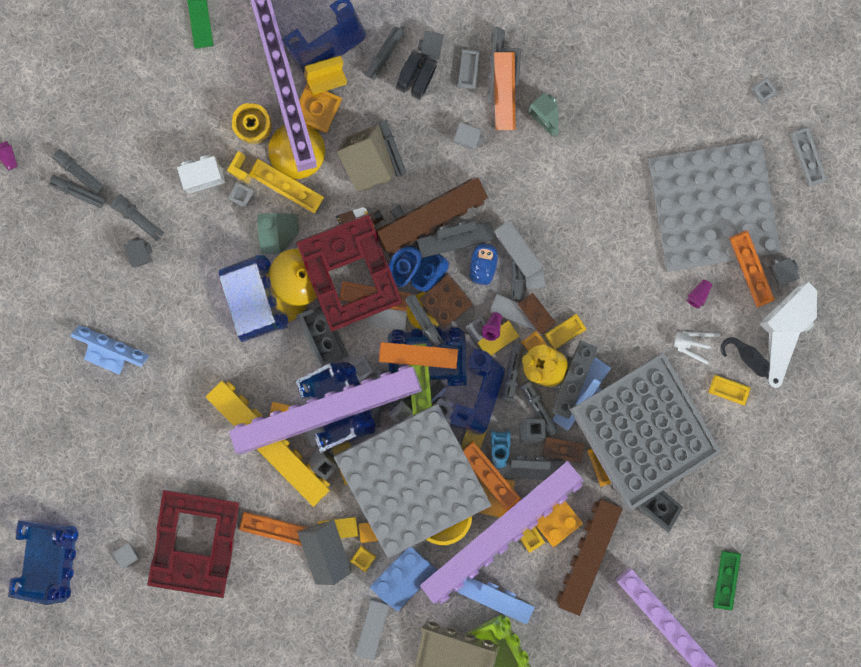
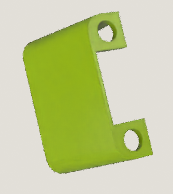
[464,614,531,667]

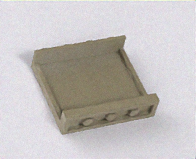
[415,622,499,667]

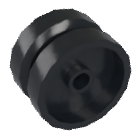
[396,50,438,100]

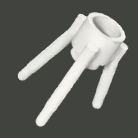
[674,331,721,364]

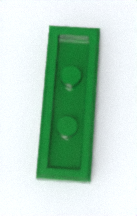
[187,0,214,49]
[713,550,741,611]

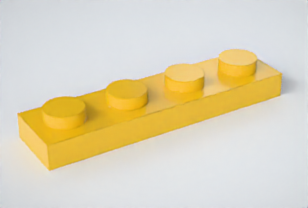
[249,159,325,214]

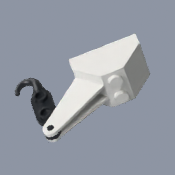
[720,282,817,388]

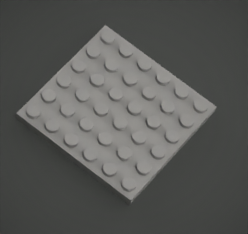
[648,140,781,272]
[570,353,721,511]
[334,403,491,558]

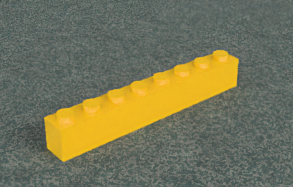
[205,380,331,507]

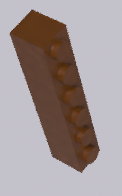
[375,177,488,253]
[555,498,623,616]

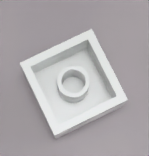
[177,155,226,194]

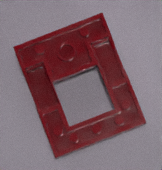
[296,213,403,332]
[147,490,240,598]

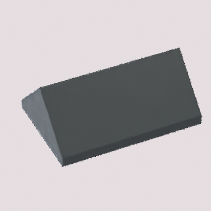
[296,306,349,368]
[638,490,683,532]
[297,519,352,585]

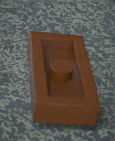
[517,293,556,335]
[543,437,584,463]

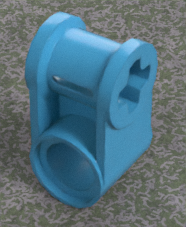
[490,430,510,468]

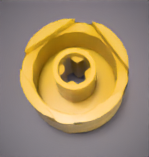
[232,103,272,145]
[522,345,568,387]

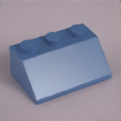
[370,546,437,611]

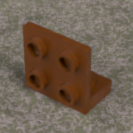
[419,274,474,328]

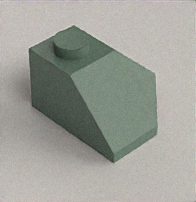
[527,93,559,138]
[257,213,299,254]

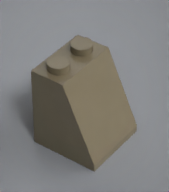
[336,124,394,192]

